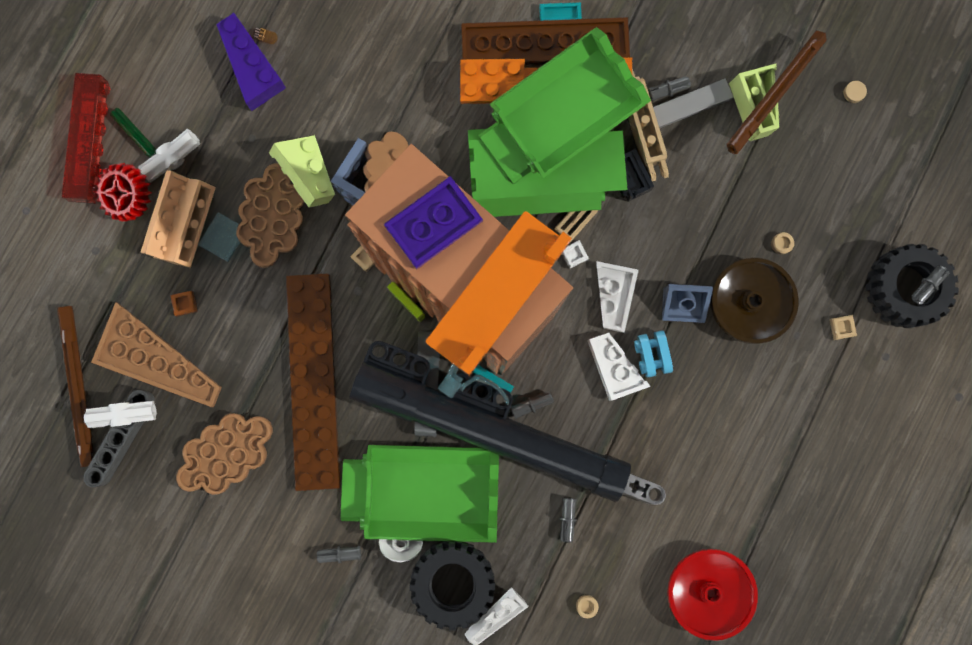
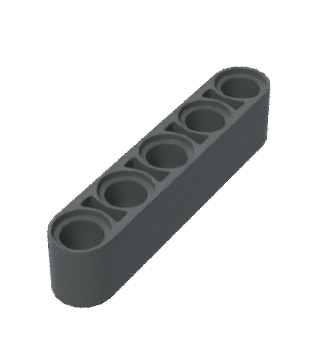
[415,331,440,437]
[83,390,155,487]

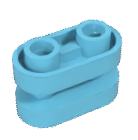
[634,330,673,378]

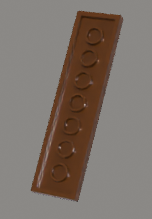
[461,17,630,64]

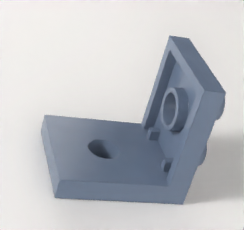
[330,138,367,205]

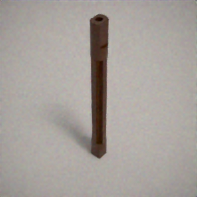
[726,30,827,154]
[57,306,94,468]

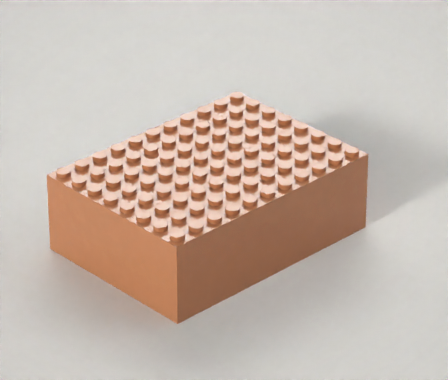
[345,144,573,375]

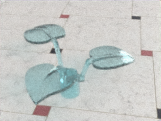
[438,363,509,406]

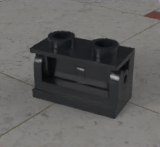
[619,149,654,202]

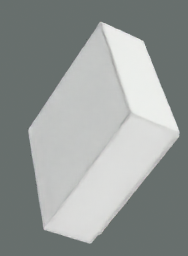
[562,240,589,269]

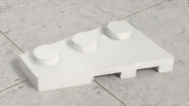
[596,261,638,333]
[587,333,651,401]
[465,587,529,645]

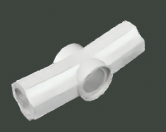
[138,129,200,183]
[84,401,157,428]

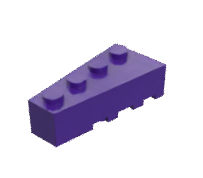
[216,13,286,111]

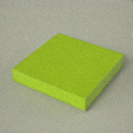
[387,282,425,322]

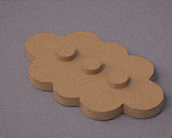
[363,131,408,192]
[236,163,304,268]
[176,413,273,495]

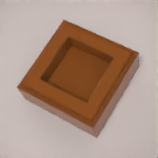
[170,291,198,317]

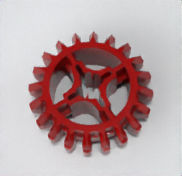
[95,163,152,222]

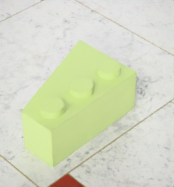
[729,64,779,141]
[269,135,335,207]

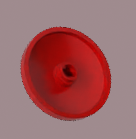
[667,549,758,641]

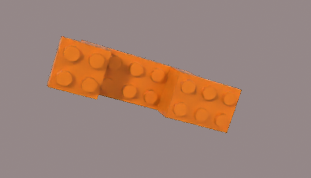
[460,58,632,104]

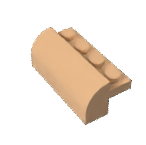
[141,170,216,268]

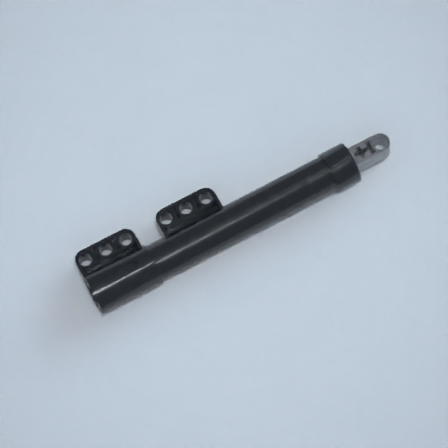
[349,341,666,505]

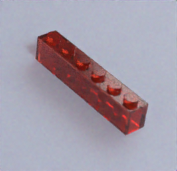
[62,73,110,204]

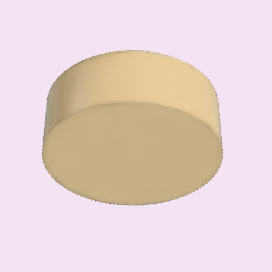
[843,81,867,103]
[771,232,794,254]
[576,595,599,618]

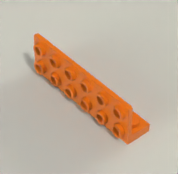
[426,211,572,376]

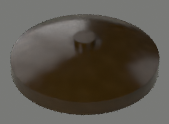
[711,258,799,344]

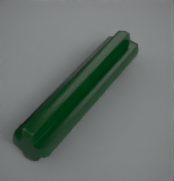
[110,108,157,158]

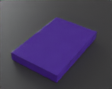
[384,176,483,269]

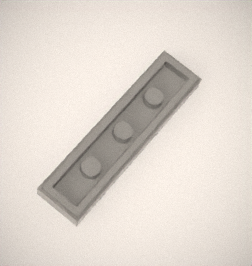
[653,79,733,129]

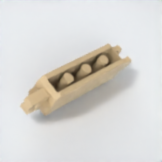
[628,69,669,182]

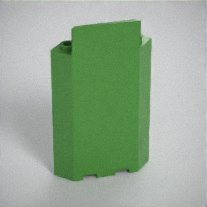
[479,27,651,184]
[468,129,627,217]
[341,445,499,543]

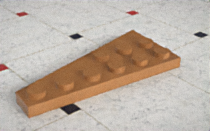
[91,302,222,407]

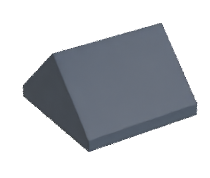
[662,284,713,323]

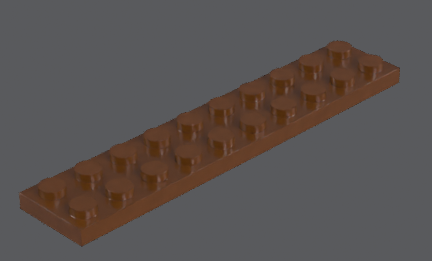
[286,273,340,491]

